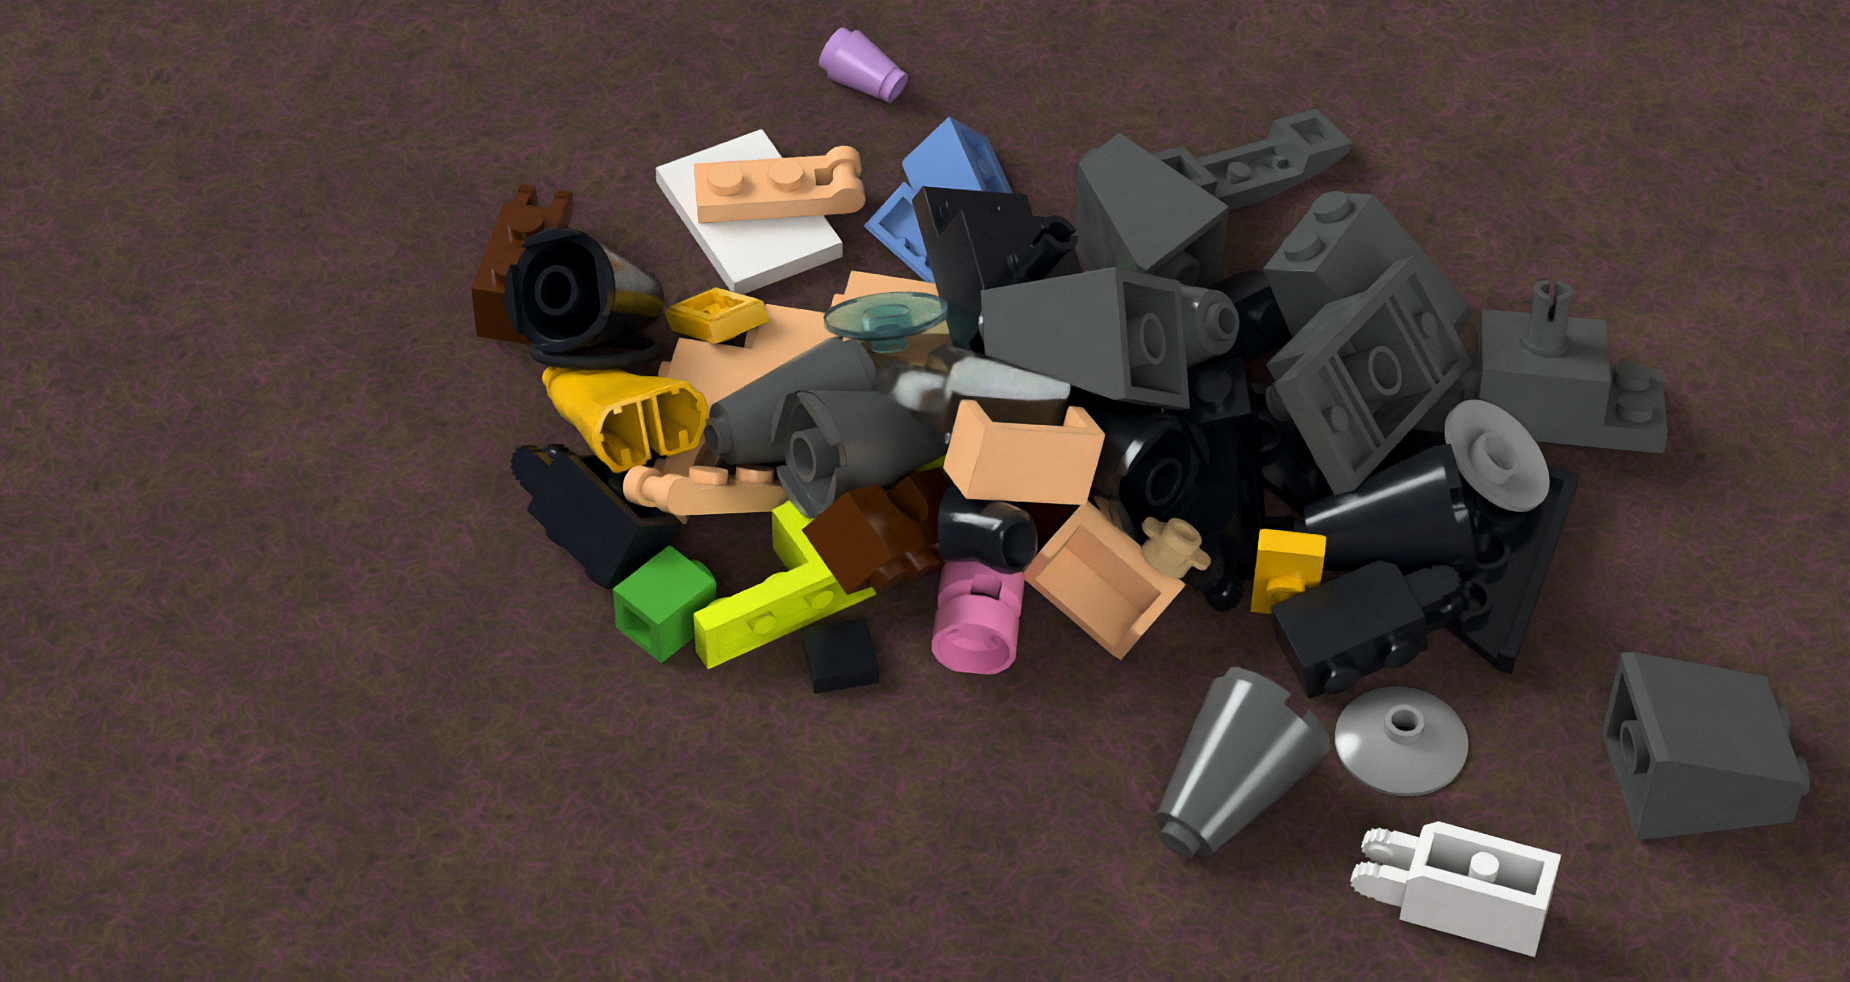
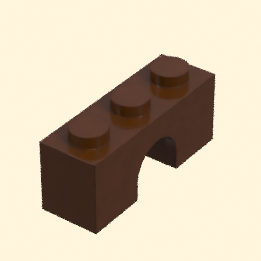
[802,467,950,595]

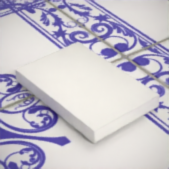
[656,129,843,295]

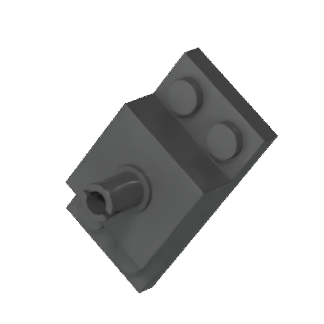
[1265,255,1472,495]
[1412,280,1668,454]

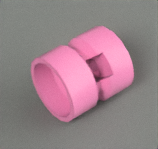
[932,561,1025,675]

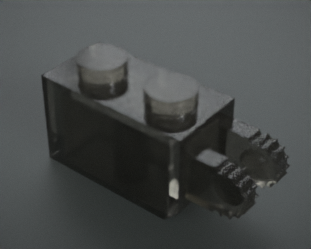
[873,344,1071,444]

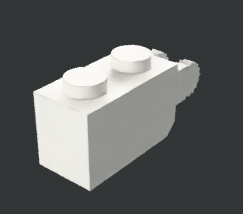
[1350,821,1561,957]

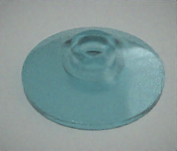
[823,292,949,353]

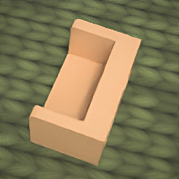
[943,399,1105,505]
[1023,500,1186,660]

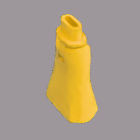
[542,366,709,473]

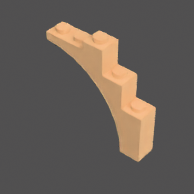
[653,271,961,524]

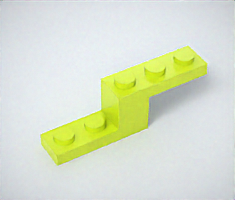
[693,454,952,669]

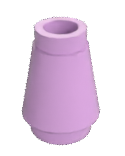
[819,27,908,104]

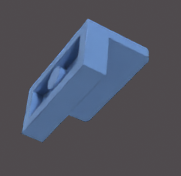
[902,117,1013,194]

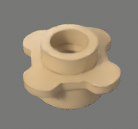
[1142,517,1211,579]

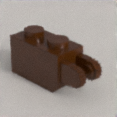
[471,184,574,345]

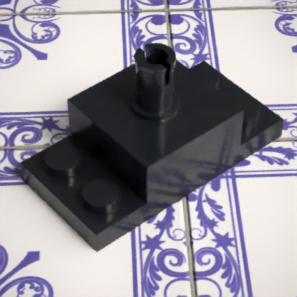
[912,186,1088,414]

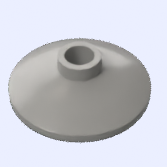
[1444,399,1550,512]
[1335,686,1468,796]

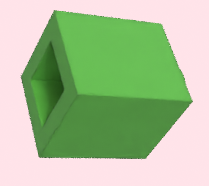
[613,545,717,663]

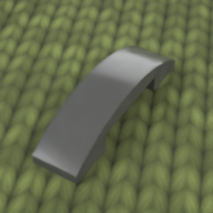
[1152,108,1353,210]

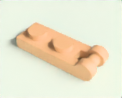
[694,146,866,223]
[623,464,789,516]

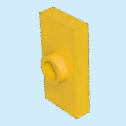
[665,288,769,344]
[1250,529,1326,614]

